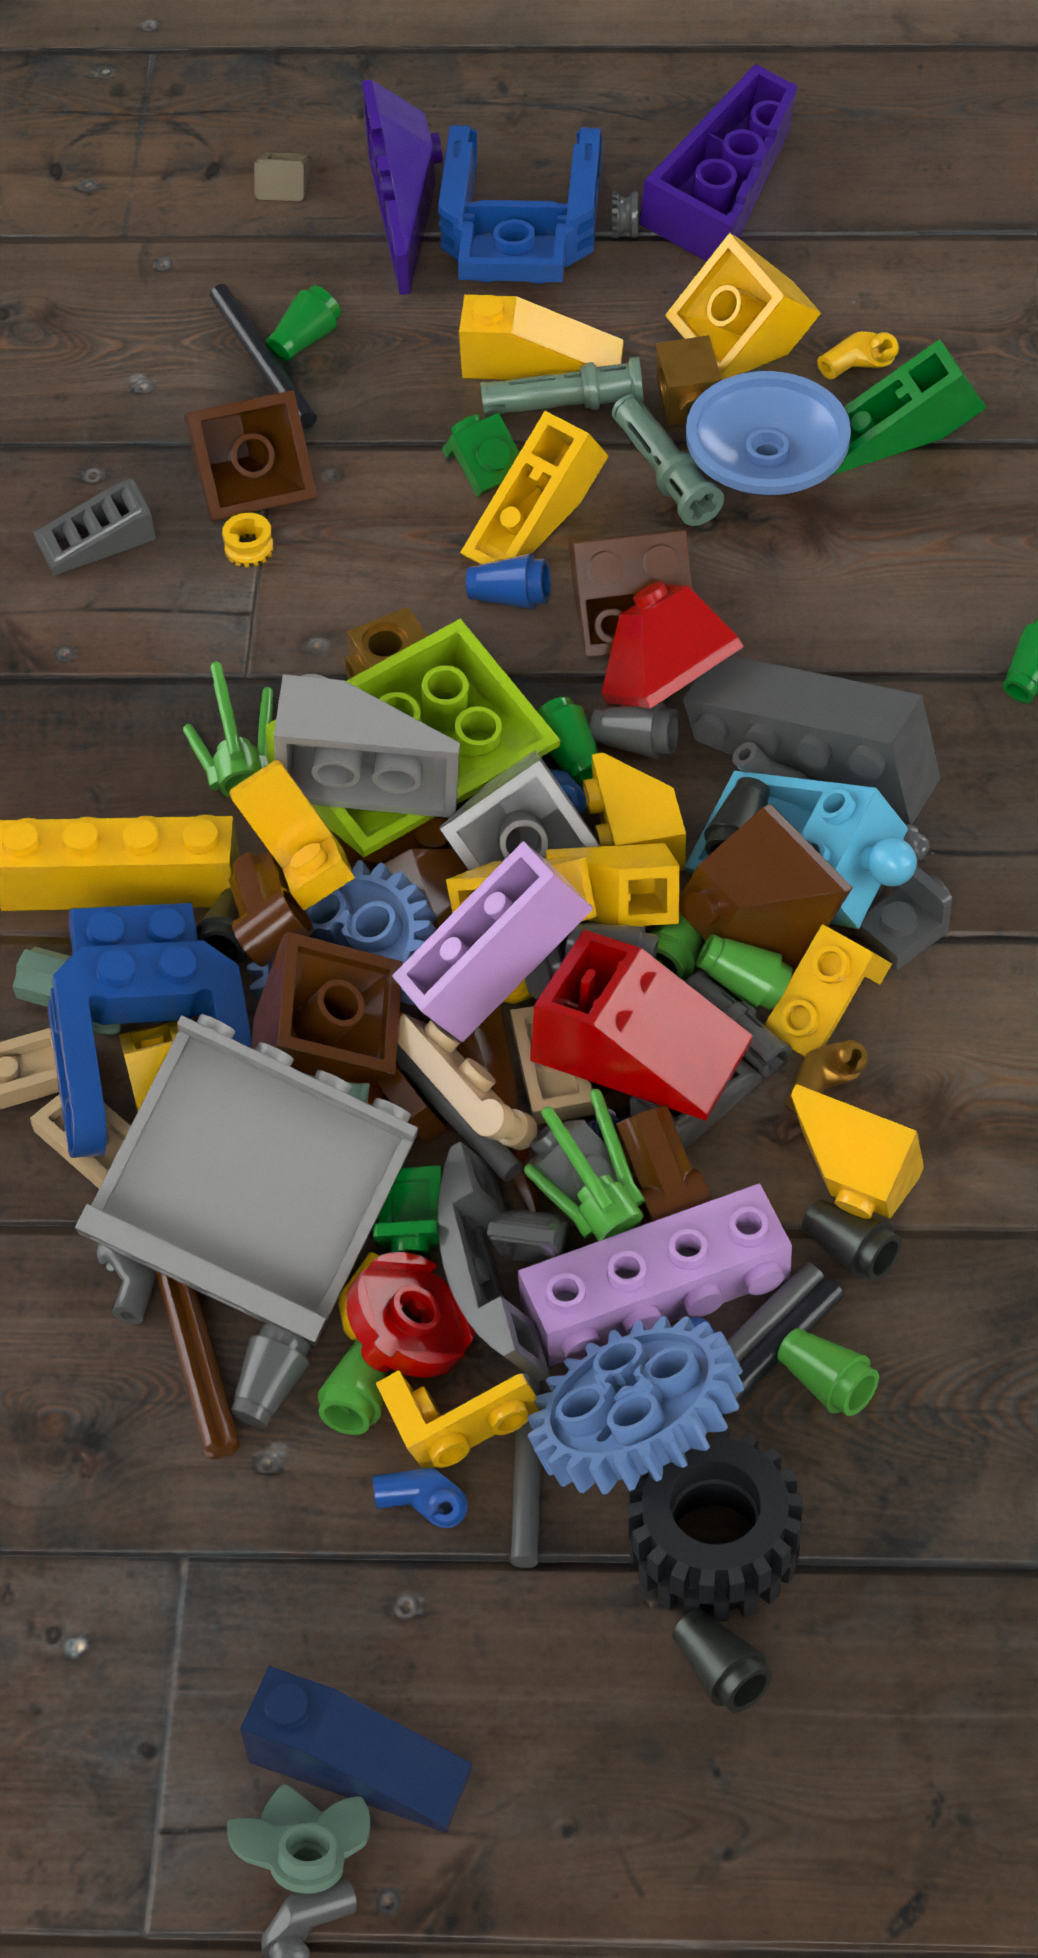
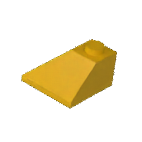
[665,233,821,380]
[791,1084,924,1219]

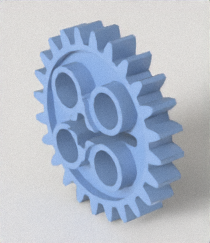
[247,860,438,1005]
[527,1316,744,1494]

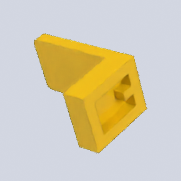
[230,760,355,911]
[765,924,892,1057]
[376,1370,539,1468]

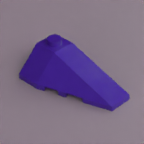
[361,80,443,295]

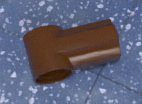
[229,851,314,967]
[614,1105,712,1226]

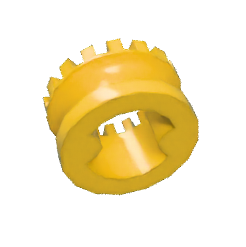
[222,513,274,567]

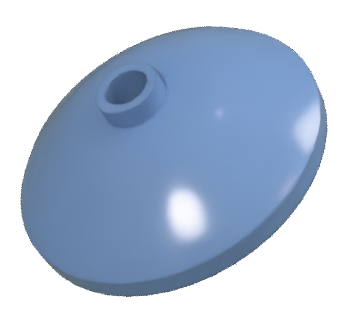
[686,371,851,496]

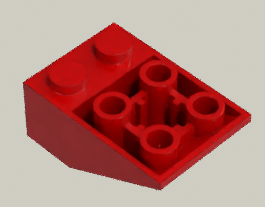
[530,929,753,1121]

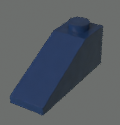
[240,1666,473,1833]

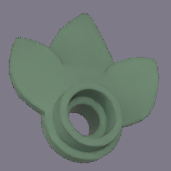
[227,1784,371,1894]

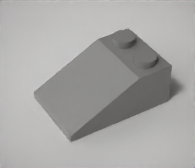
[274,674,460,818]

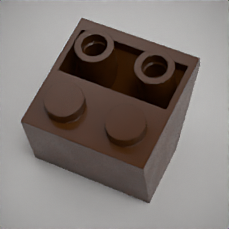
[568,529,692,657]

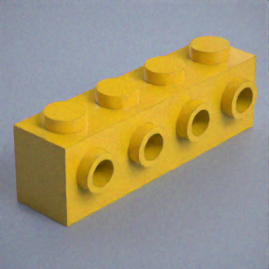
[0,814,240,911]

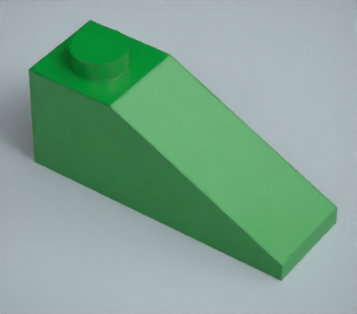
[831,339,987,476]

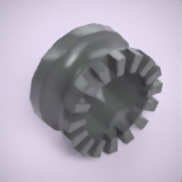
[612,191,638,238]

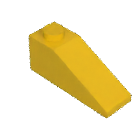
[459,294,624,380]
[460,411,609,565]

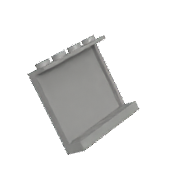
[75,1014,418,1347]

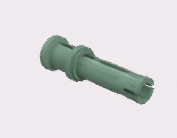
[480,357,644,417]
[612,394,724,526]

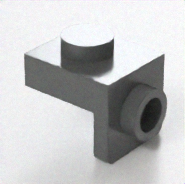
[523,1120,634,1207]

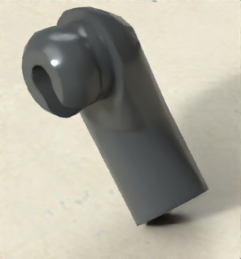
[97,1244,157,1325]

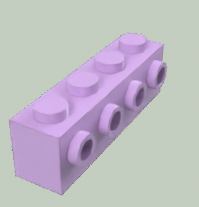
[518,1183,792,1367]

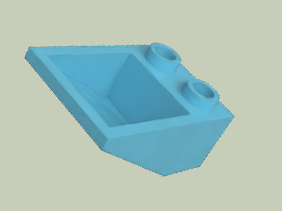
[684,770,917,929]

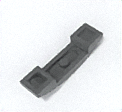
[438,1141,550,1382]

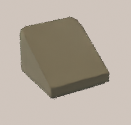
[254,152,312,201]

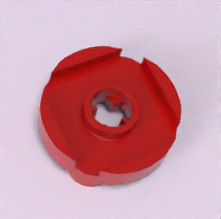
[346,1252,476,1378]

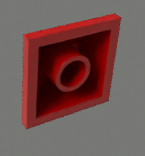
[601,581,744,709]

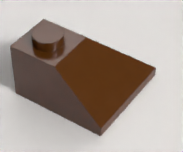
[184,390,318,521]
[679,804,853,974]
[251,931,403,1083]

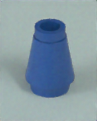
[466,553,551,610]

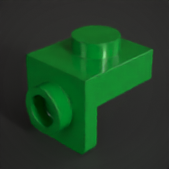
[442,413,520,498]
[372,1165,444,1257]

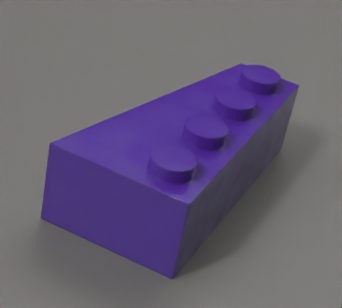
[639,64,798,261]

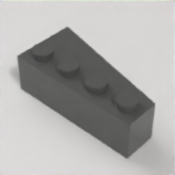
[683,656,941,825]

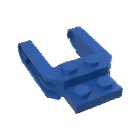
[438,125,602,284]
[48,903,252,1158]

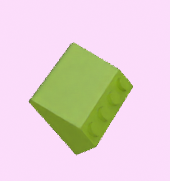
[266,618,560,857]

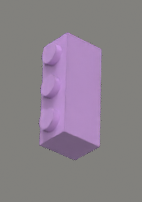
[392,841,594,1043]

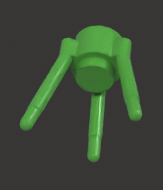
[183,661,273,798]
[524,1089,645,1241]

